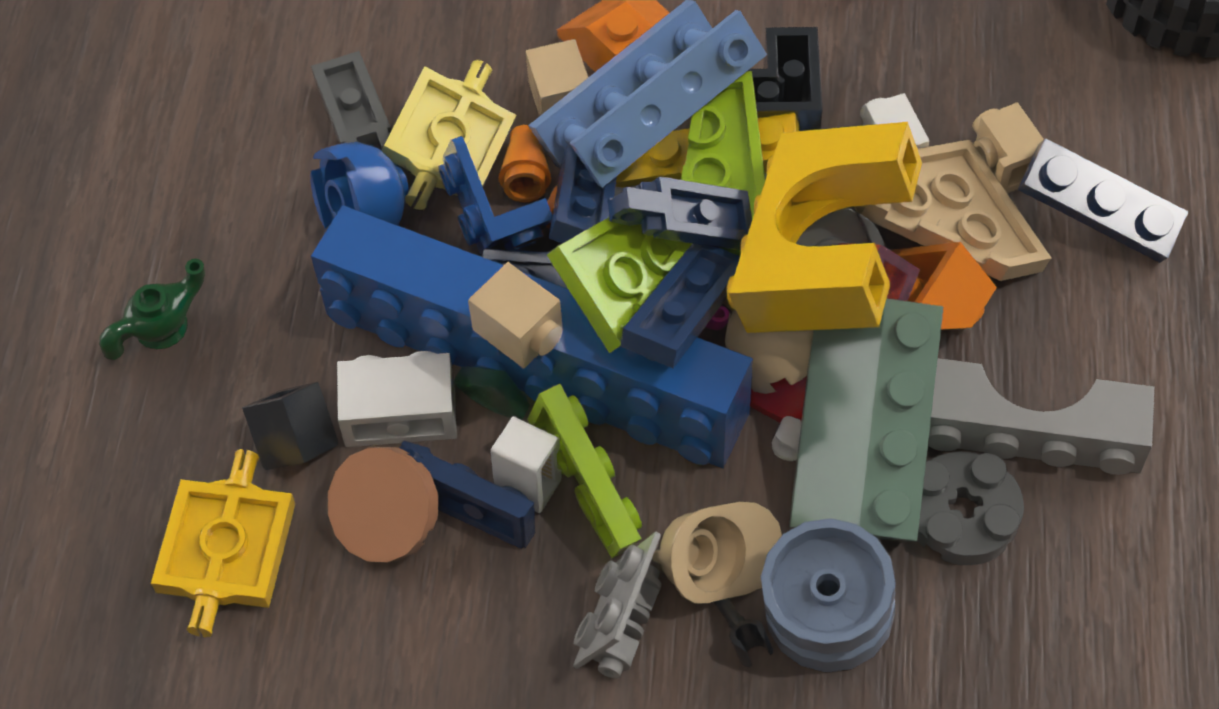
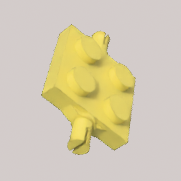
[381,60,516,210]

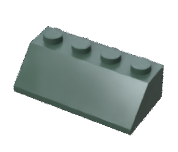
[789,299,944,542]

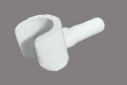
[772,416,801,461]

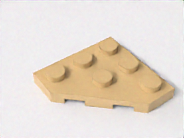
[854,140,1051,281]

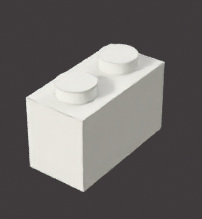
[337,351,457,447]

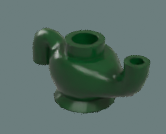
[99,259,205,360]

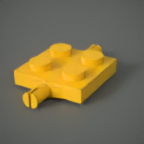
[151,449,295,637]

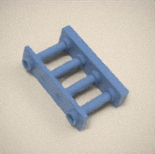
[528,0,767,187]

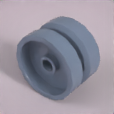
[761,518,895,672]

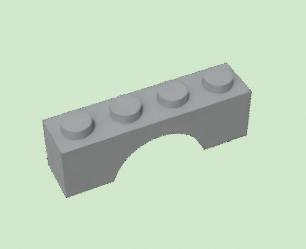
[928,358,1155,475]

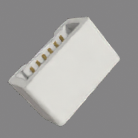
[491,416,562,513]

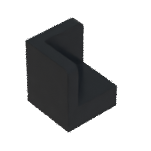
[242,382,338,470]

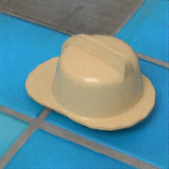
[652,502,782,603]

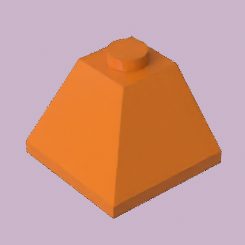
[557,0,669,72]
[884,241,997,330]

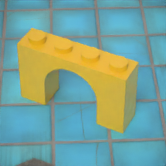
[727,122,922,333]

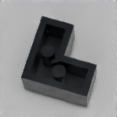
[746,27,823,131]

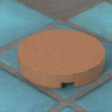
[328,447,438,563]

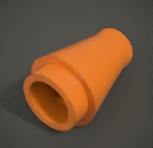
[499,125,551,202]

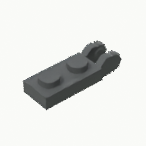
[311,51,401,168]

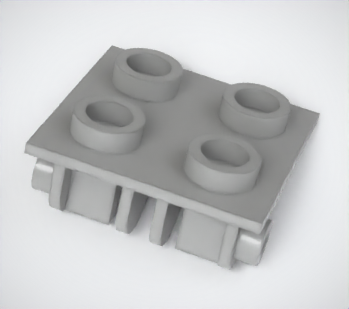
[573,532,662,679]

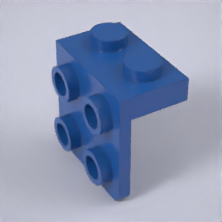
[438,136,552,255]

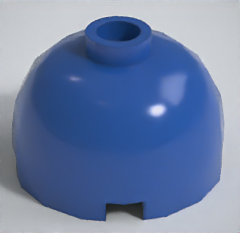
[310,142,408,228]

